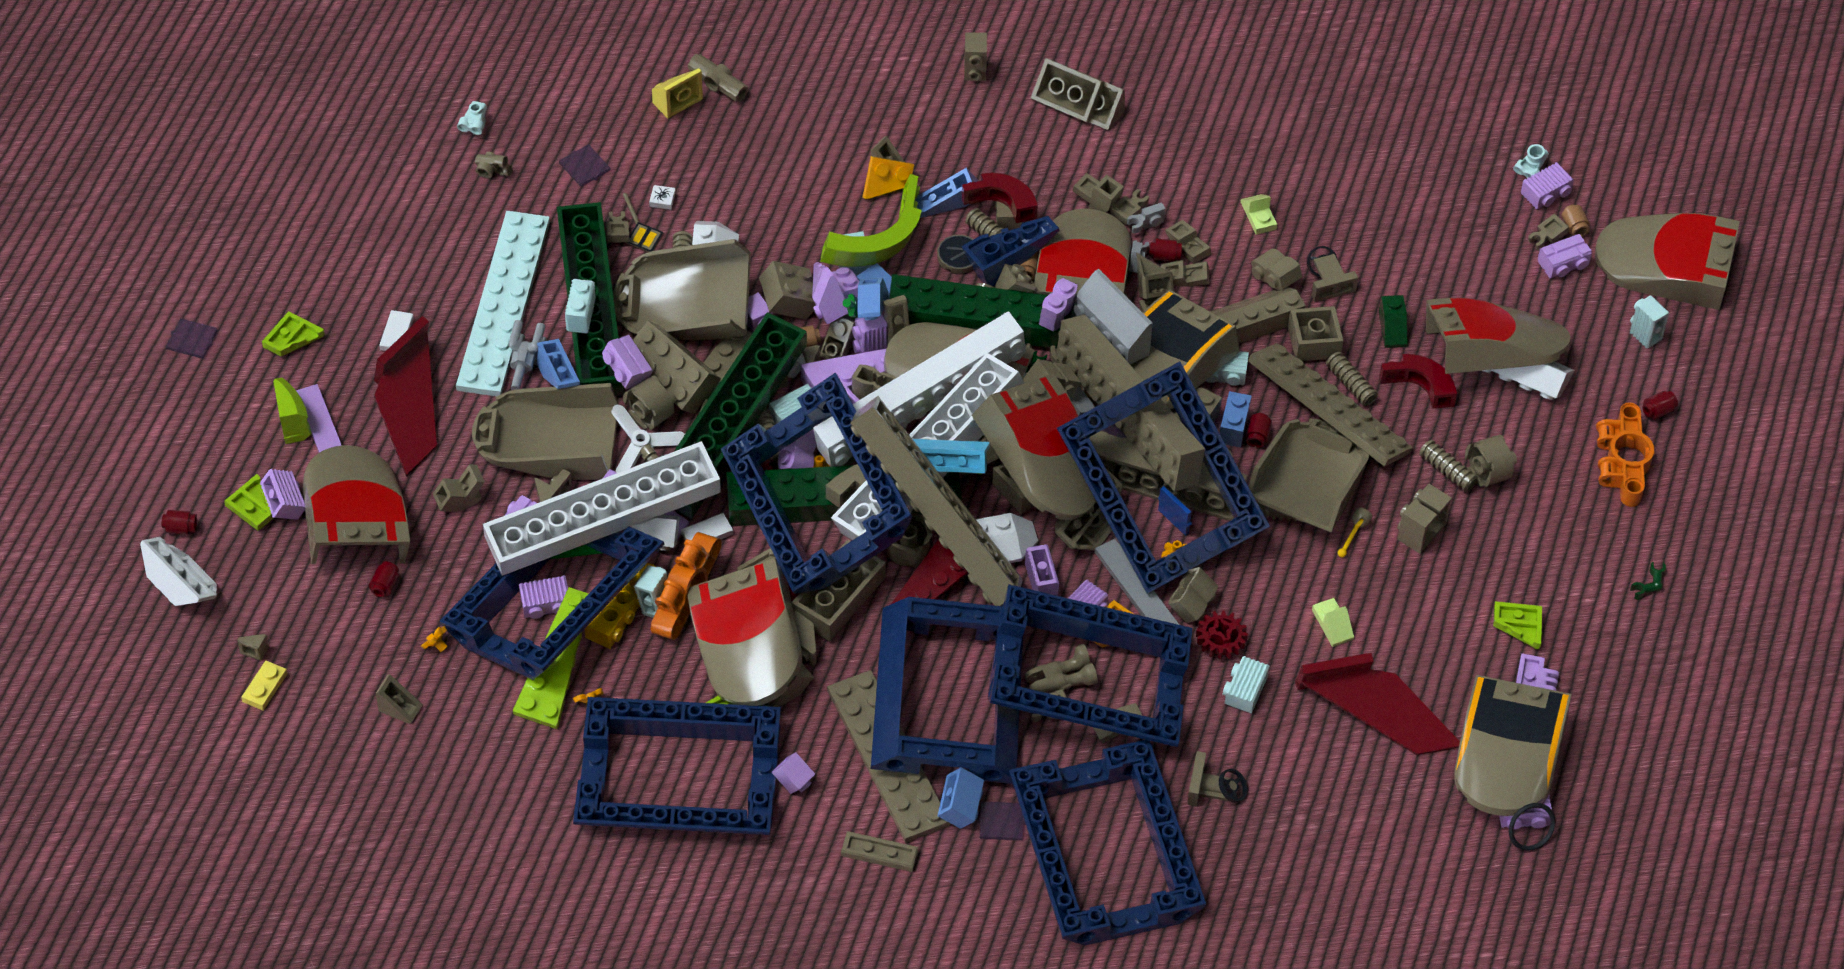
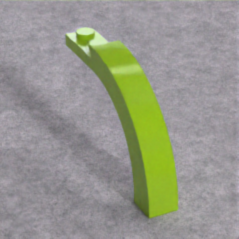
[820,174,922,267]

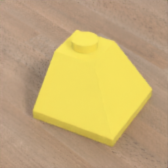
[652,68,703,119]

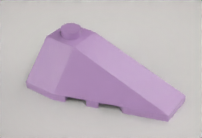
[812,262,848,324]

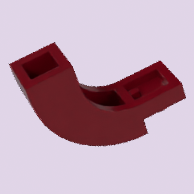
[961,173,1038,223]
[1379,354,1457,409]

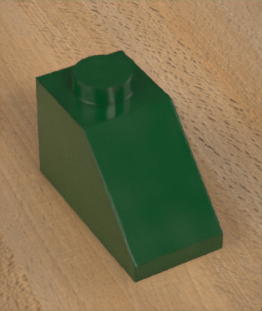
[1378,295,1407,348]

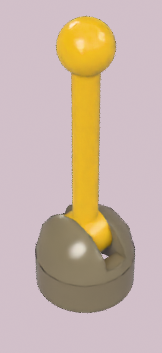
[1338,508,1373,558]

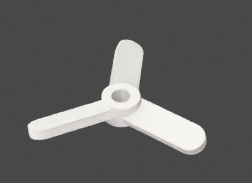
[611,405,685,473]

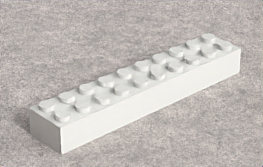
[813,311,1026,467]
[831,353,1025,540]
[483,441,721,576]

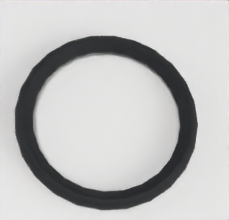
[1508,803,1556,851]

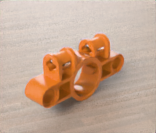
[1596,402,1654,507]
[651,532,722,640]

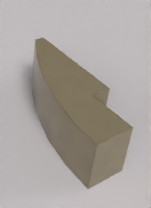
[826,464,866,508]

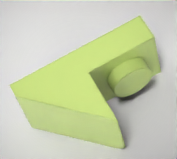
[1241,194,1277,235]
[1312,598,1354,647]

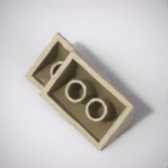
[1031,58,1125,130]

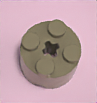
[623,375,676,430]
[1465,435,1517,487]
[885,512,932,568]

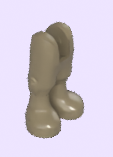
[1025,644,1098,693]

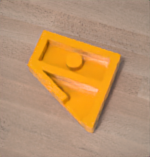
[863,156,914,199]

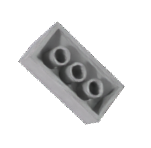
[1074,269,1153,364]

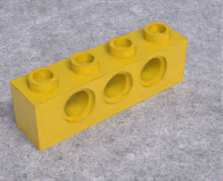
[585,563,656,649]

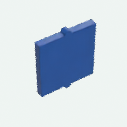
[1158,486,1192,536]

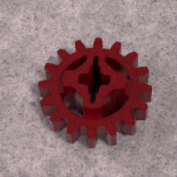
[1196,610,1248,659]

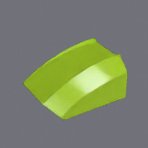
[273,378,312,444]

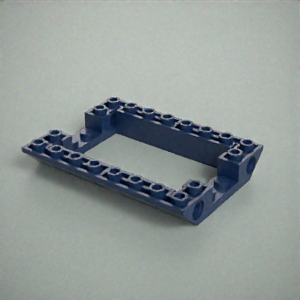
[1057,361,1270,594]
[721,372,913,594]
[439,526,665,680]
[987,584,1193,747]
[870,597,1023,784]
[573,697,781,835]
[1009,740,1206,946]

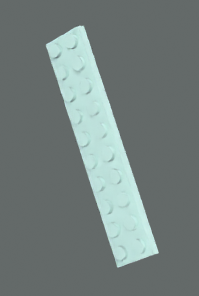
[456,211,550,396]

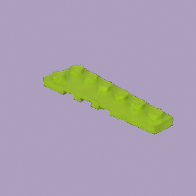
[513,587,588,729]

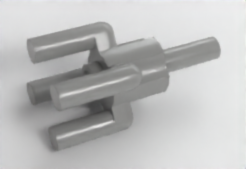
[509,320,547,390]

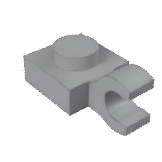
[1127,202,1165,234]
[1129,240,1149,273]

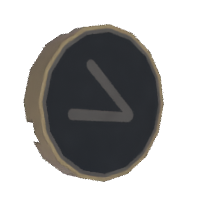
[937,235,974,274]

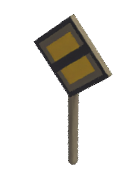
[623,193,663,252]

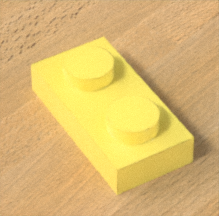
[242,660,287,711]

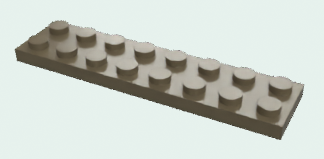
[1248,343,1413,467]
[827,670,950,843]

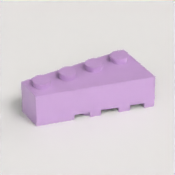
[801,348,887,398]

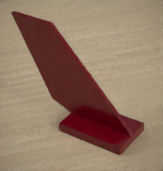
[374,316,437,477]
[1295,653,1460,755]

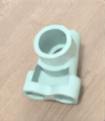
[457,101,487,135]
[1513,144,1549,178]

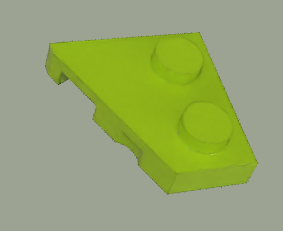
[262,311,325,356]
[225,474,274,531]
[1493,601,1542,649]

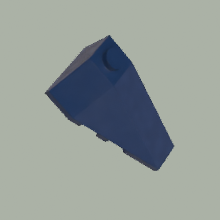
[962,216,1060,287]

